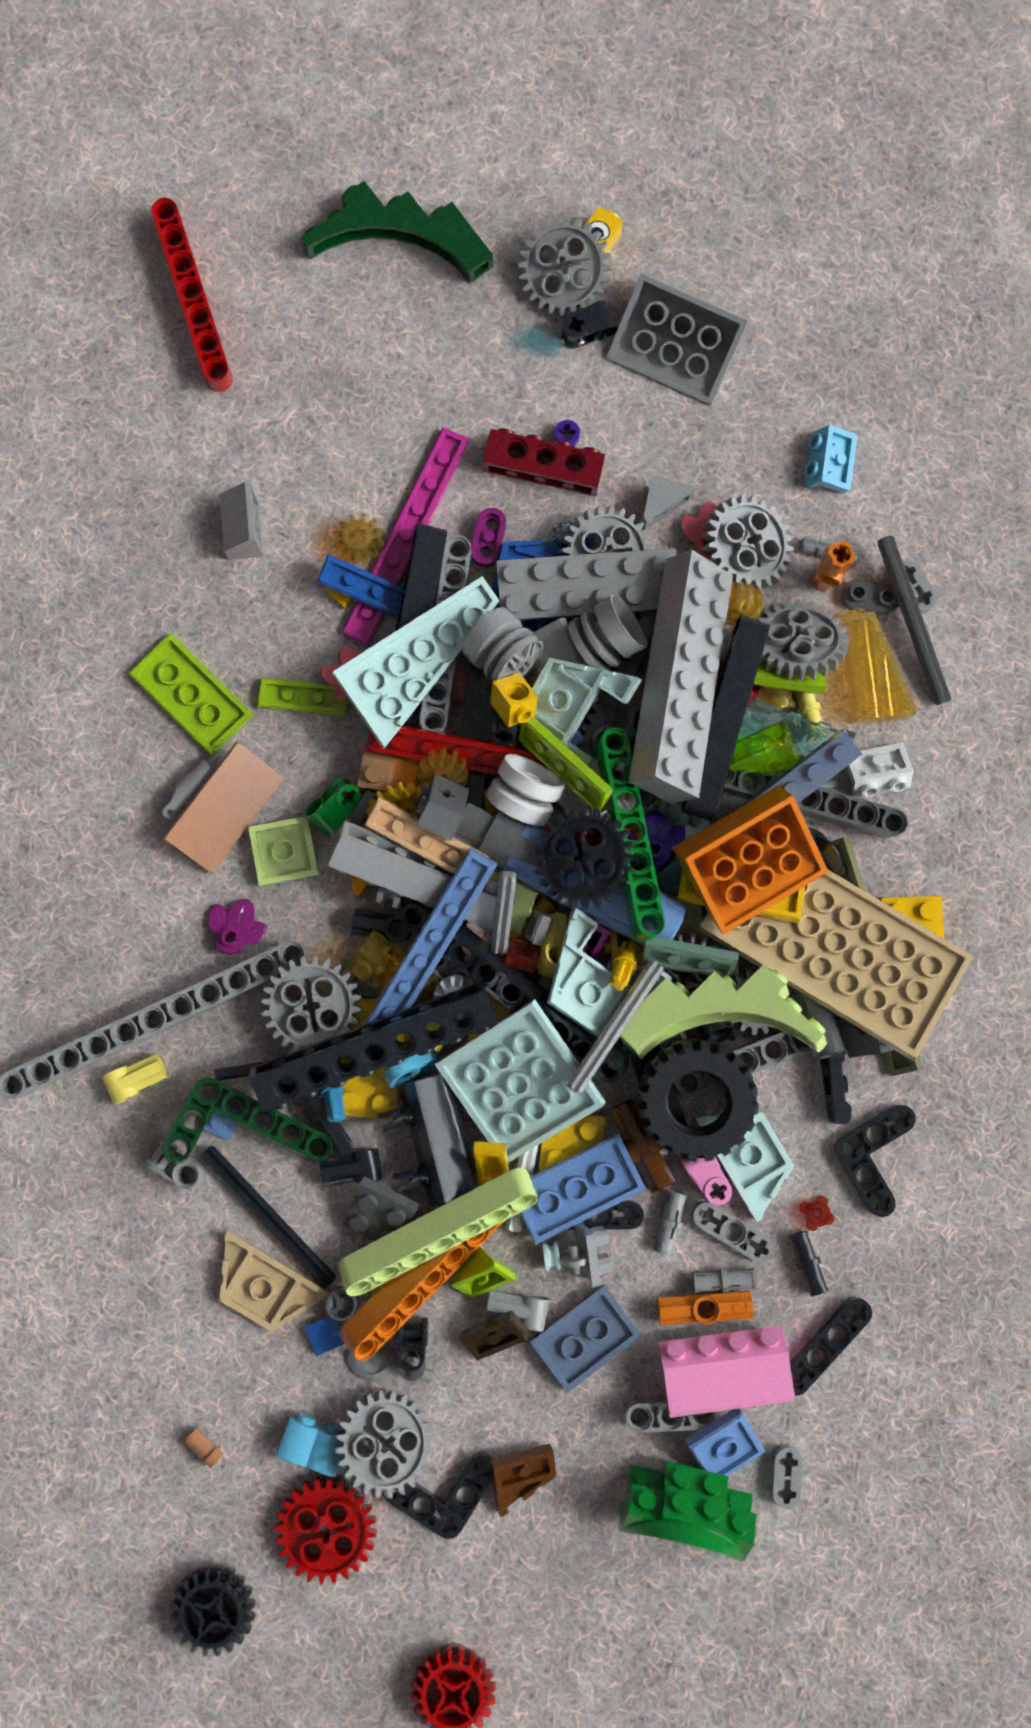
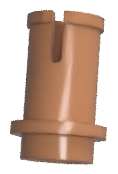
[183,1427,224,1468]

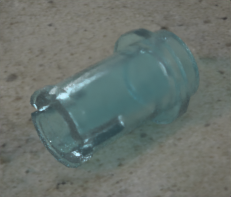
[526,325,565,358]

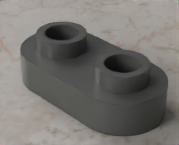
[841,579,899,615]

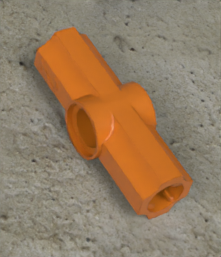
[811,540,856,592]
[657,1290,753,1325]

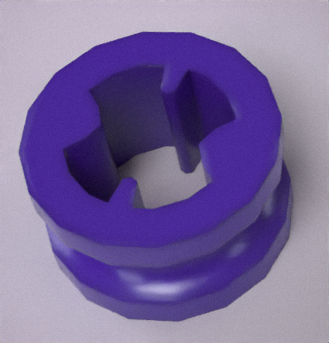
[554,420,580,447]

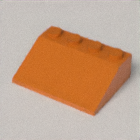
[672,786,828,935]

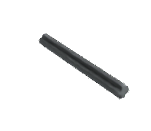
[877,535,951,705]

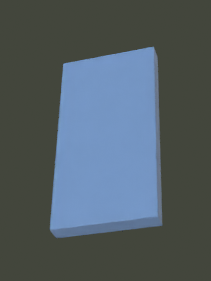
[520,1133,646,1245]

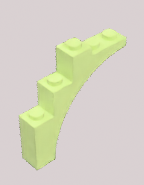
[619,964,827,1059]

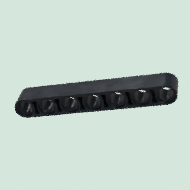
[395,523,447,726]
[681,615,770,821]

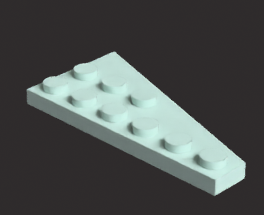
[332,576,499,750]

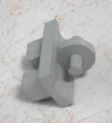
[561,1223,613,1288]

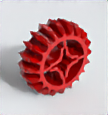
[410,1644,496,1728]

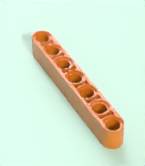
[339,1221,504,1361]

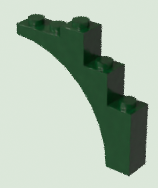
[300,180,493,283]

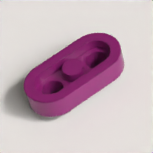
[471,508,506,567]

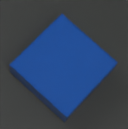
[305,1315,344,1356]

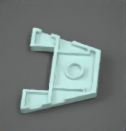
[532,657,642,768]
[547,908,672,1038]

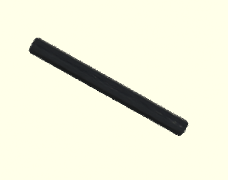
[201,1146,336,1288]

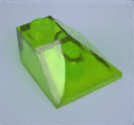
[730,719,801,773]

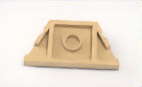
[219,1230,330,1332]

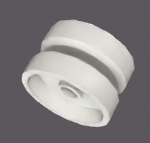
[486,754,565,826]

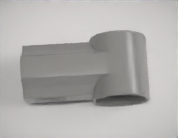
[485,1290,550,1331]

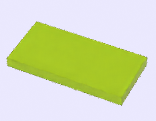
[128,632,254,757]

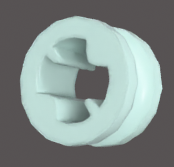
[542,1242,561,1271]

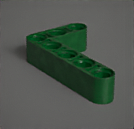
[163,1077,333,1165]

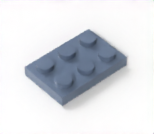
[530,1284,641,1393]

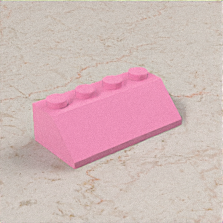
[658,1325,795,1418]

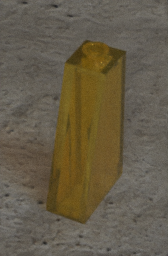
[841,609,917,725]

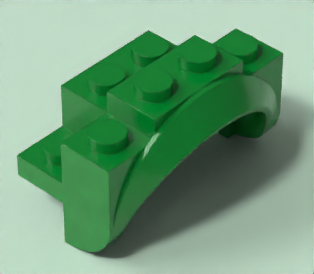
[619,1461,757,1562]

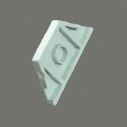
[695,1112,794,1222]

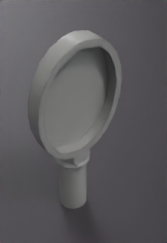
[348,1343,434,1383]

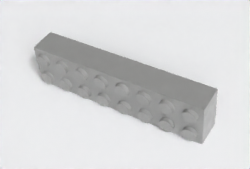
[629,550,733,803]

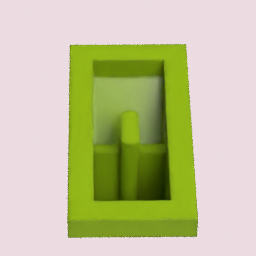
[451,1246,516,1299]

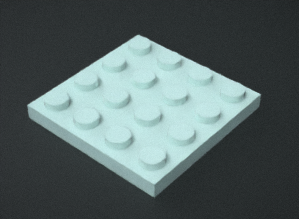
[435,999,606,1163]

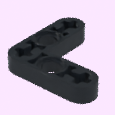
[834,1105,916,1217]
[382,1452,494,1539]

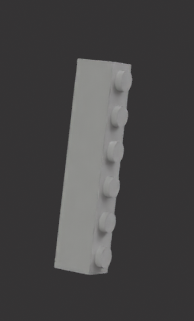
[328,821,515,930]

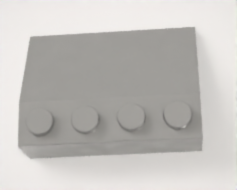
[606,273,750,405]

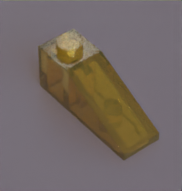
[345,930,442,1002]

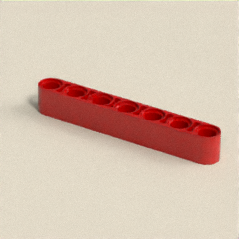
[151,197,233,392]

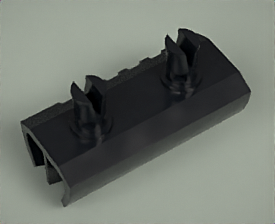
[377,1074,473,1205]

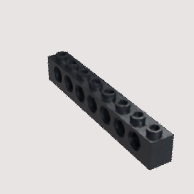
[249,981,497,1112]

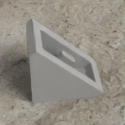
[642,477,695,530]

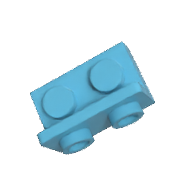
[805,425,857,493]

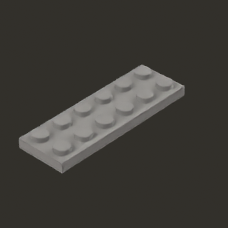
[496,548,676,621]

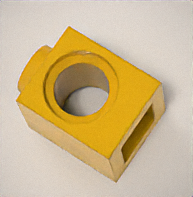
[491,672,538,727]

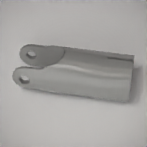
[160,759,214,819]

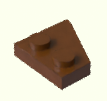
[490,1443,556,1517]

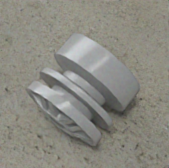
[568,594,647,671]
[462,607,544,681]

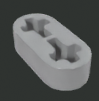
[903,560,937,613]
[771,1445,803,1509]

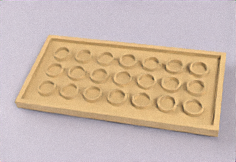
[698,870,974,1061]

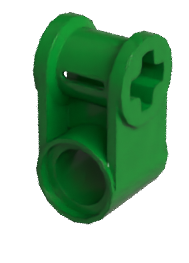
[304,778,362,836]

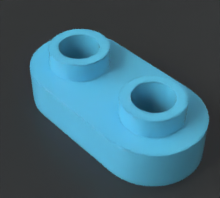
[384,1050,440,1088]

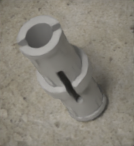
[653,1190,687,1256]
[692,1268,757,1293]

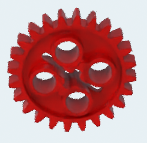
[274,1476,377,1585]

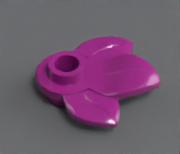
[208,899,268,955]

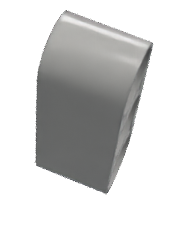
[624,1396,716,1433]

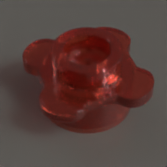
[799,1195,835,1231]

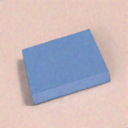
[685,1408,766,1476]

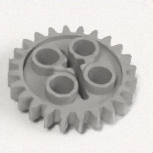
[518,216,613,317]
[702,494,794,592]
[559,506,654,556]
[757,601,850,681]
[261,955,362,1051]
[333,1391,435,1498]

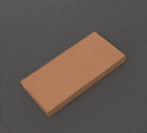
[163,741,285,873]

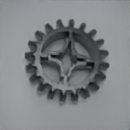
[170,1564,256,1657]

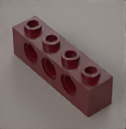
[483,428,605,496]

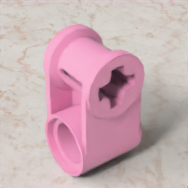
[680,1156,732,1205]

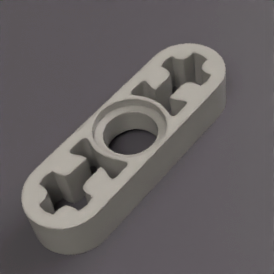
[692,1201,774,1263]

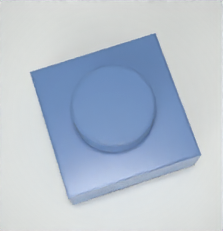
[204,1105,242,1140]

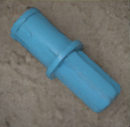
[318,1067,346,1123]

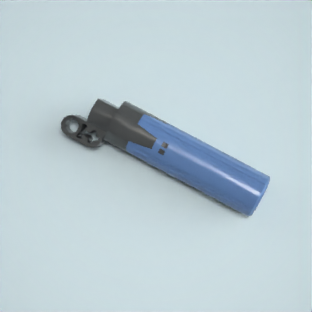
[453,802,687,946]

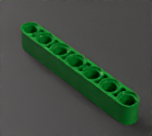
[596,728,665,942]

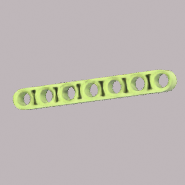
[338,1168,538,1296]

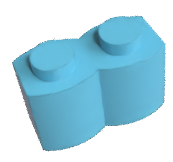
[276,1412,343,1477]

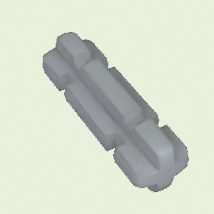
[801,536,859,565]

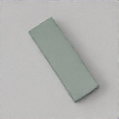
[640,937,739,979]

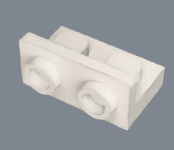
[847,742,914,798]

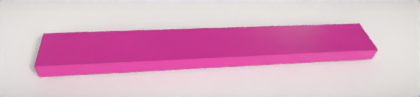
[342,427,469,647]

